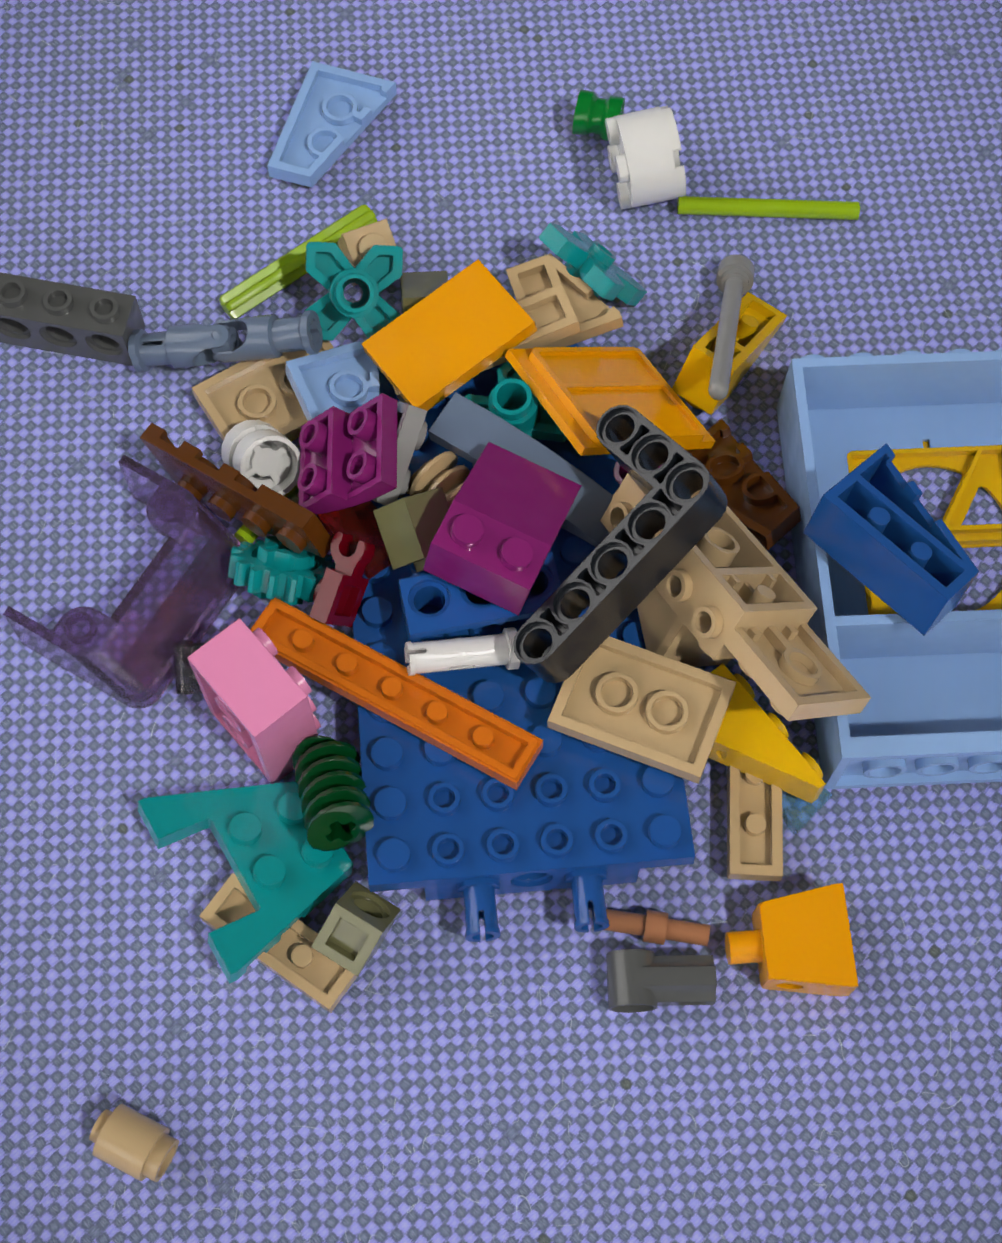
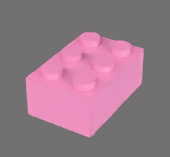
[187,618,321,784]

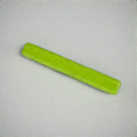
[219,204,378,319]

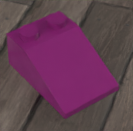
[423,442,582,616]

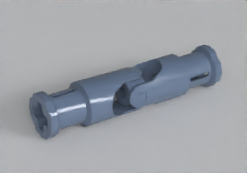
[128,310,323,372]

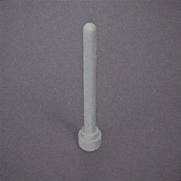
[708,254,755,400]

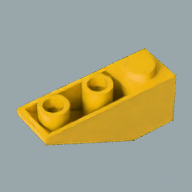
[709,663,826,804]

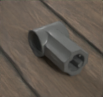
[606,949,717,1013]

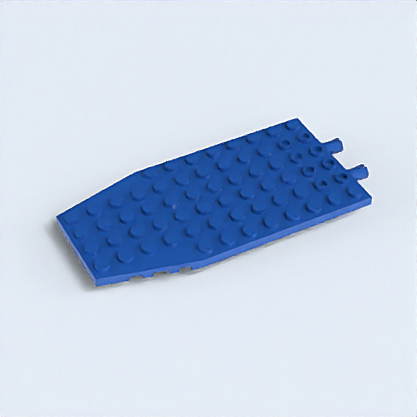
[346,343,695,942]

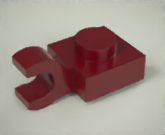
[309,531,375,627]

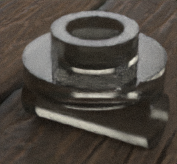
[173,640,205,695]

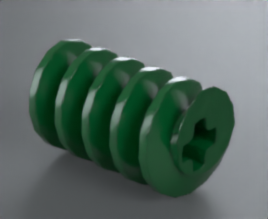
[292,735,374,851]

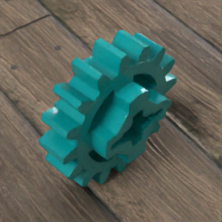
[228,536,335,605]

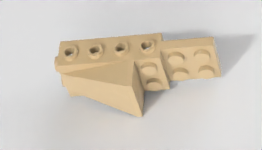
[600,473,871,721]

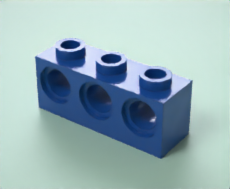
[399,552,561,642]

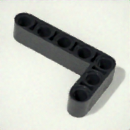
[513,405,728,683]

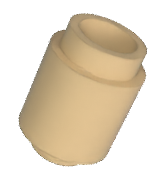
[89,1104,179,1182]

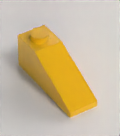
[672,292,787,415]

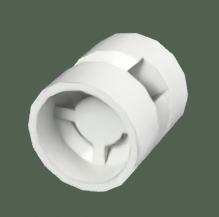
[221,420,300,495]

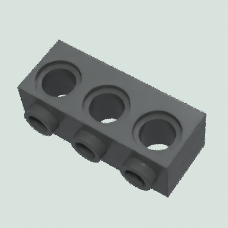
[0,272,146,366]

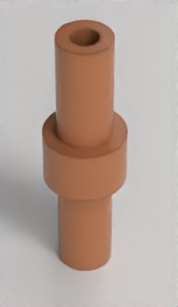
[605,909,710,946]

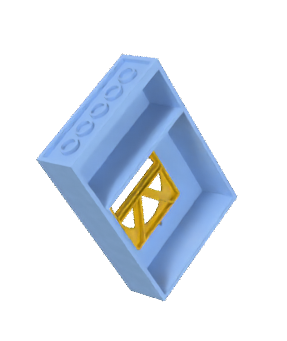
[776,348,1002,790]

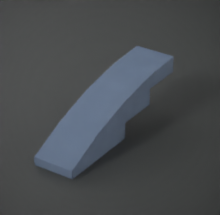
[428,392,613,547]

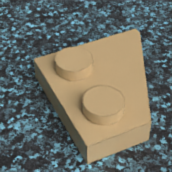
[506,253,624,347]

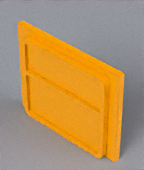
[505,347,716,456]

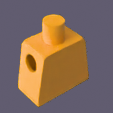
[725,883,859,997]

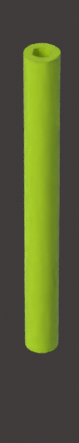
[677,196,860,220]

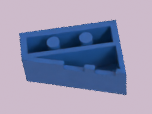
[803,443,979,636]

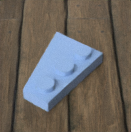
[267,61,397,188]
[285,339,380,421]

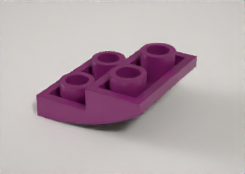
[297,393,397,514]

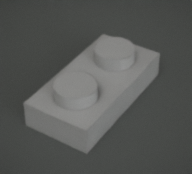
[373,401,427,505]

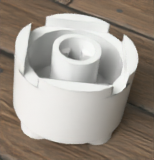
[605,105,686,210]

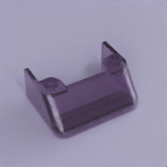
[3,455,241,709]

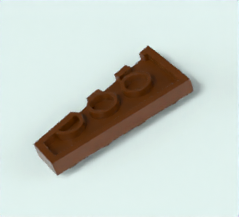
[139,423,332,558]

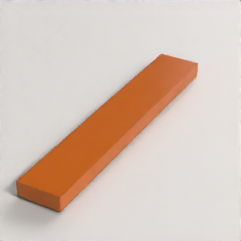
[250,597,543,790]

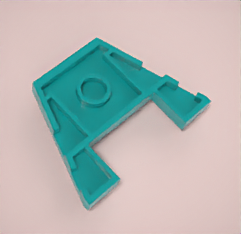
[138,781,353,984]

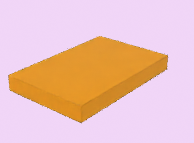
[361,259,537,411]

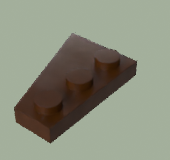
[686,418,801,551]

